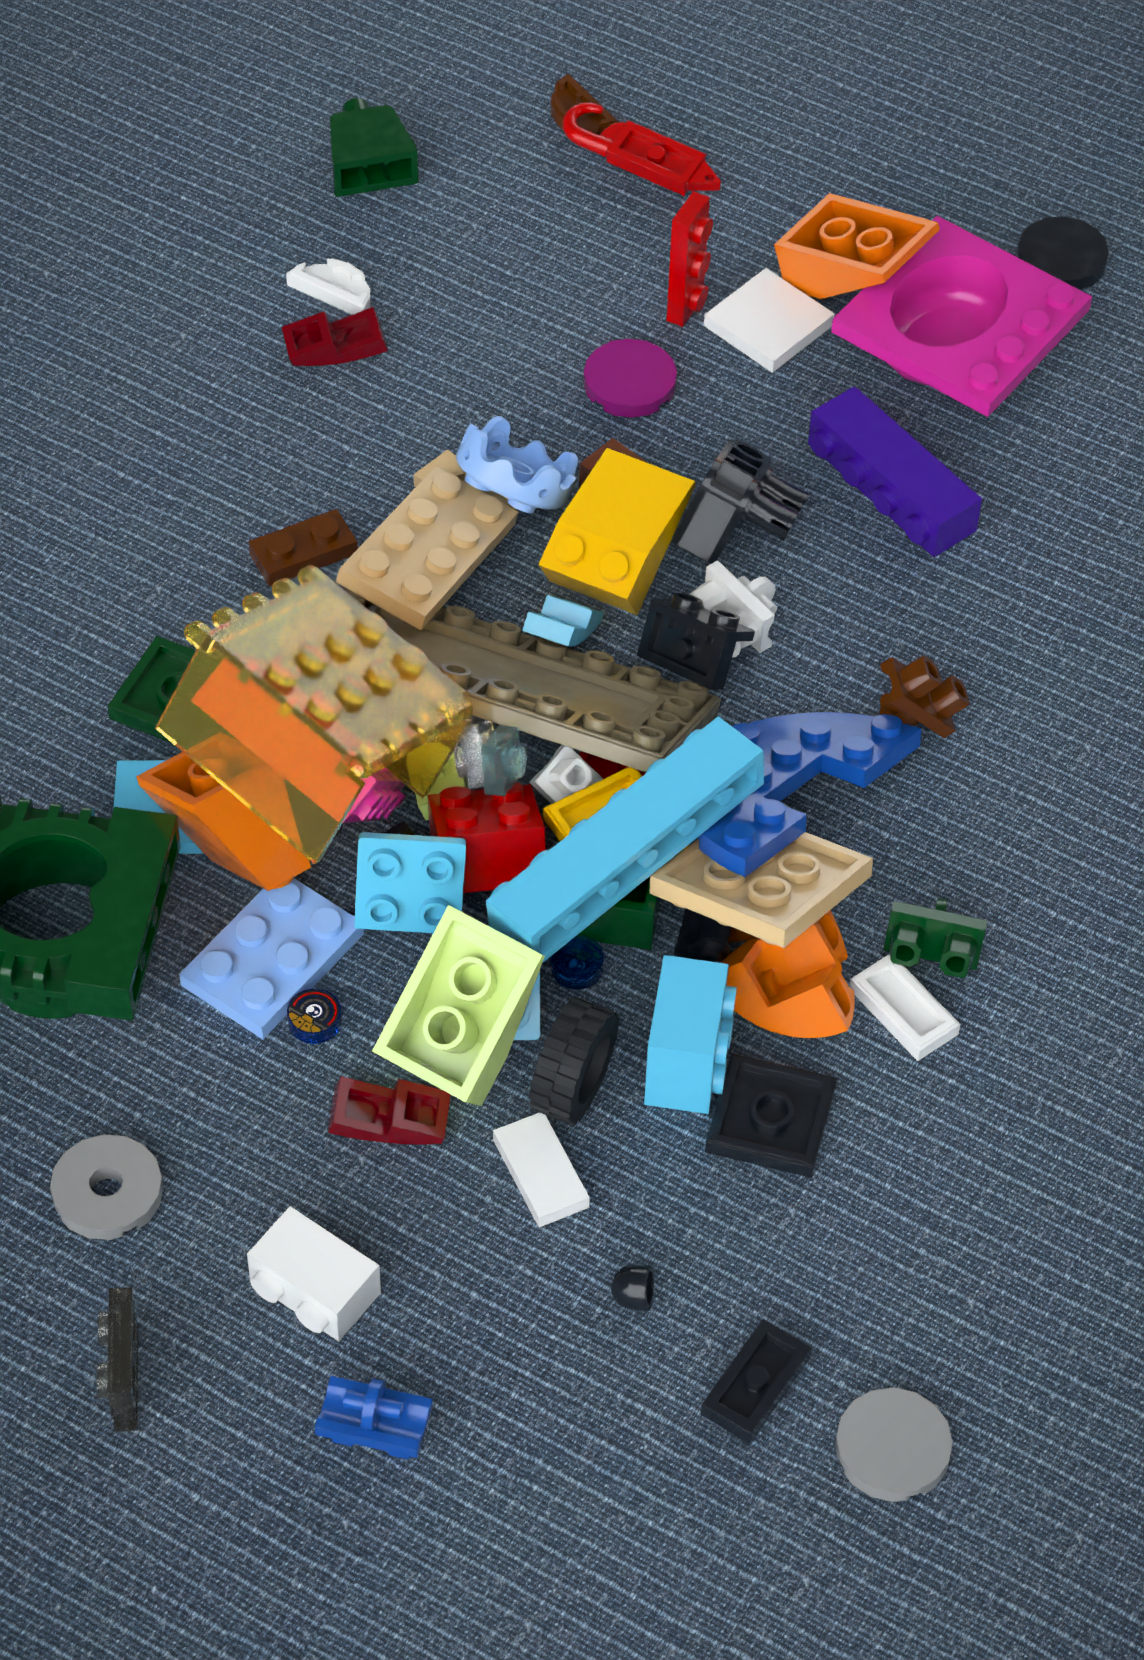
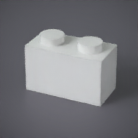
[247,1206,381,1341]

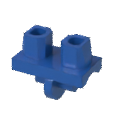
[315,1376,433,1459]

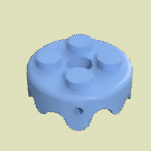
[456,416,578,513]

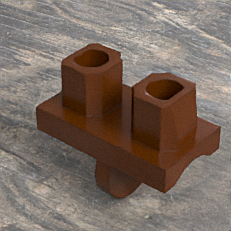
[879,655,970,738]

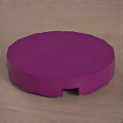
[583,338,677,418]

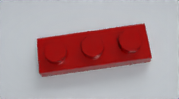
[666,191,713,327]

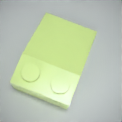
[372,905,545,1106]

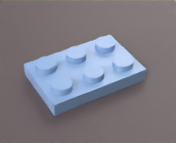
[179,878,364,1039]

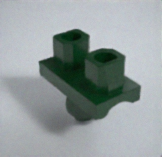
[883,897,987,978]

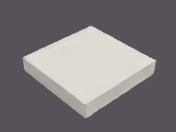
[704,268,835,373]

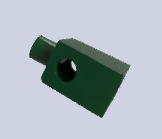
[330,98,418,197]

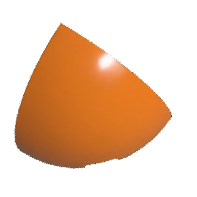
[721,910,855,1038]

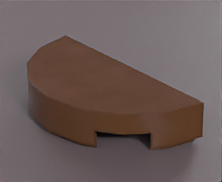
[550,73,619,135]

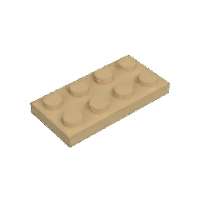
[336,466,519,630]

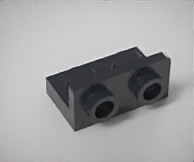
[637,593,755,690]

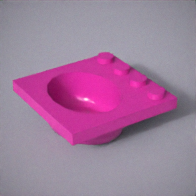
[831,216,1092,417]

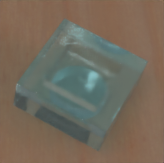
[481,725,527,796]

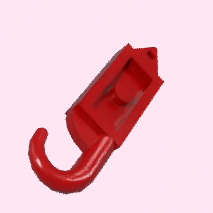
[563,103,721,196]

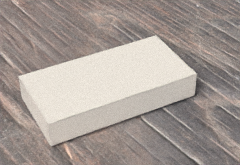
[849,954,960,1061]
[493,1112,590,1227]

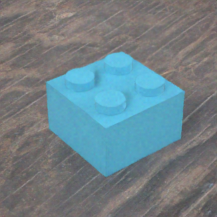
[644,955,737,1114]

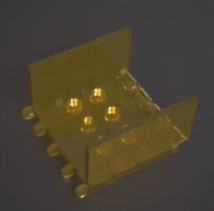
[155,565,473,865]

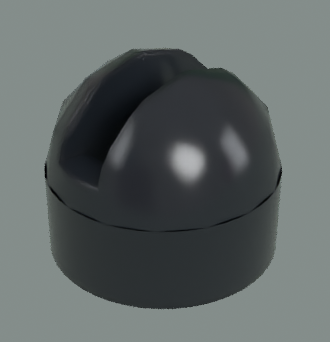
[611,1264,654,1311]

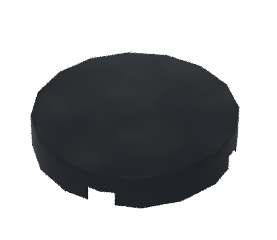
[1017,216,1109,290]

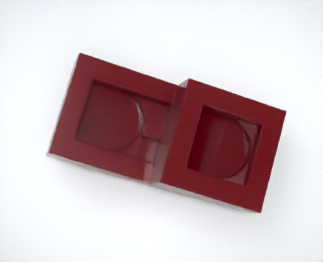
[281,307,388,366]
[328,1076,451,1145]

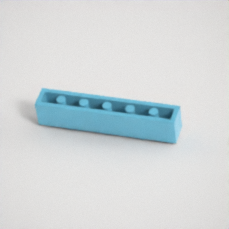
[486,716,764,962]

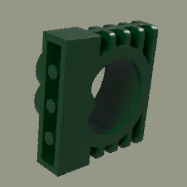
[0,796,181,1021]

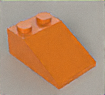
[774,193,940,299]

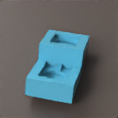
[522,595,604,647]

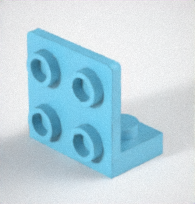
[354,832,466,933]

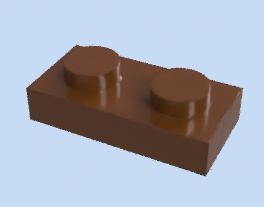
[248,509,358,587]

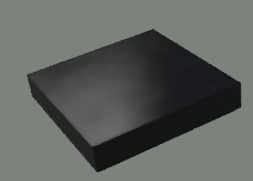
[705,1053,837,1178]

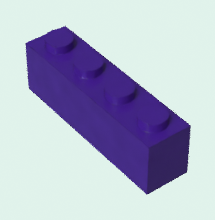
[808,386,982,557]

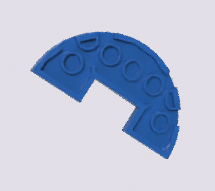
[698,712,921,877]

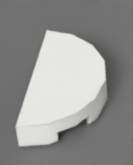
[286,259,371,315]

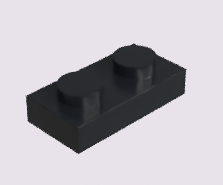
[701,1319,812,1444]

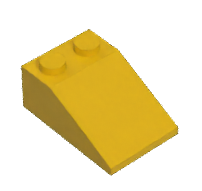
[538,448,696,615]

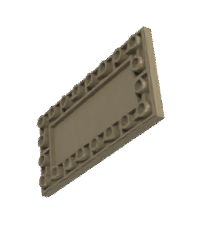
[275,587,721,772]

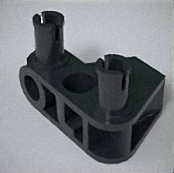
[671,439,810,564]

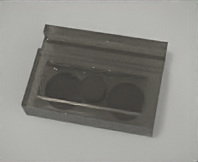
[97,1287,139,1432]

